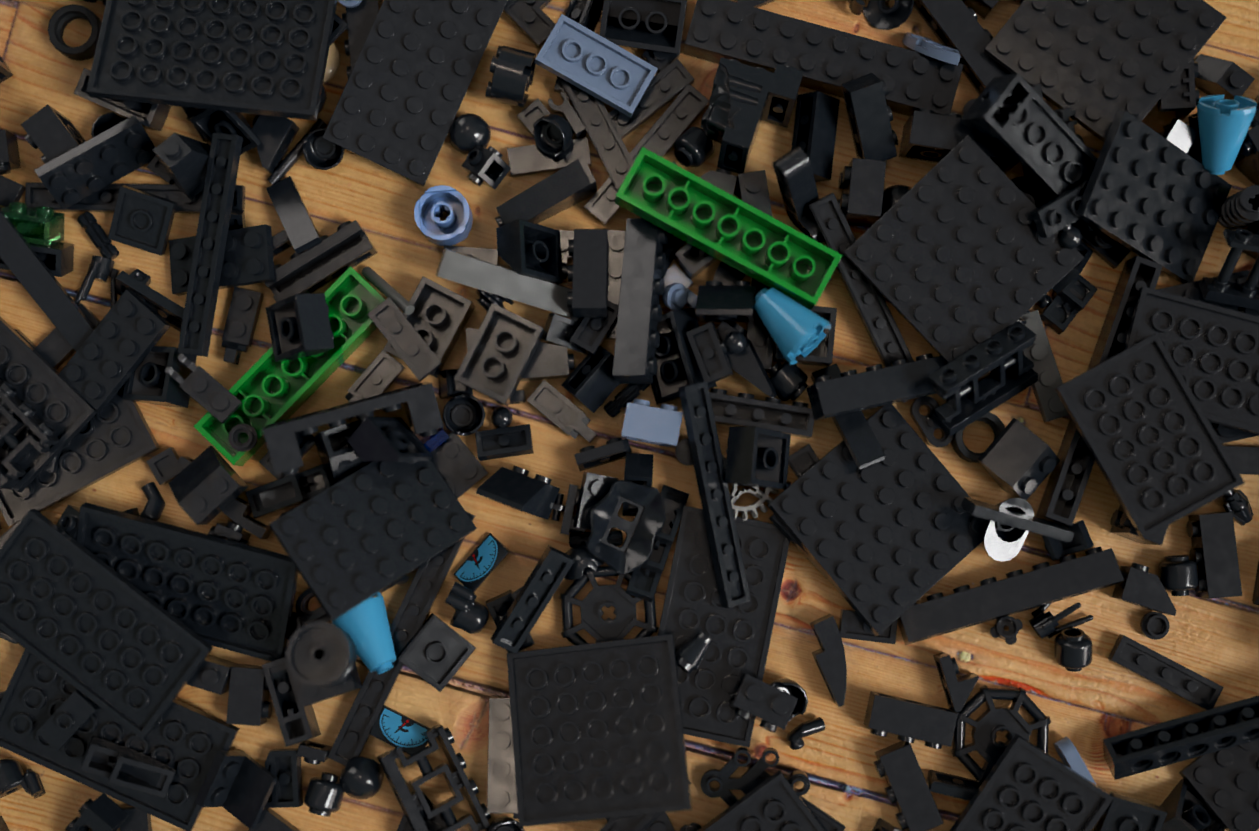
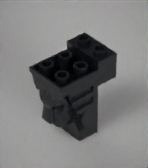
[701,57,804,174]

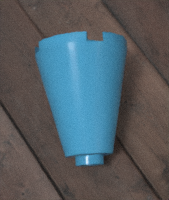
[1197,94,1257,175]
[754,288,831,365]
[330,592,396,674]

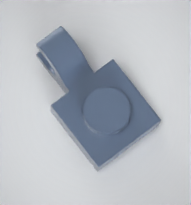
[663,264,697,310]

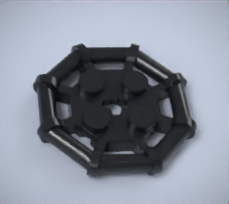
[559,565,659,645]
[951,685,1051,785]

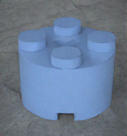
[414,185,473,246]

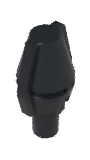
[1222,489,1254,526]

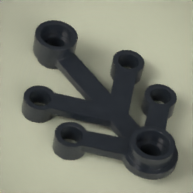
[701,747,810,806]

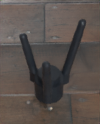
[74,255,119,308]
[1029,603,1093,639]

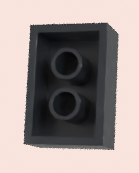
[383,276,476,378]
[454,303,545,406]

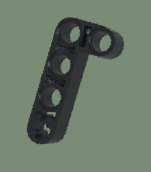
[773,146,823,243]

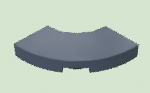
[902,32,961,66]

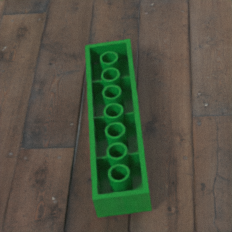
[615,147,842,310]
[194,266,386,466]

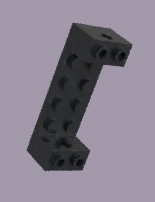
[960,73,1098,231]
[262,382,444,477]

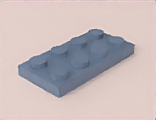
[535,14,658,117]

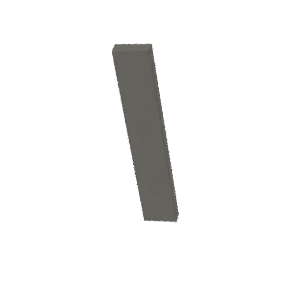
[436,248,583,321]

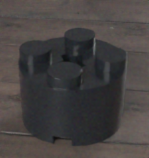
[486,45,536,108]

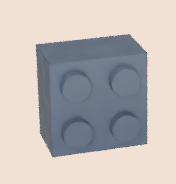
[621,399,683,448]

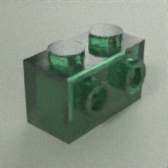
[1,202,65,246]

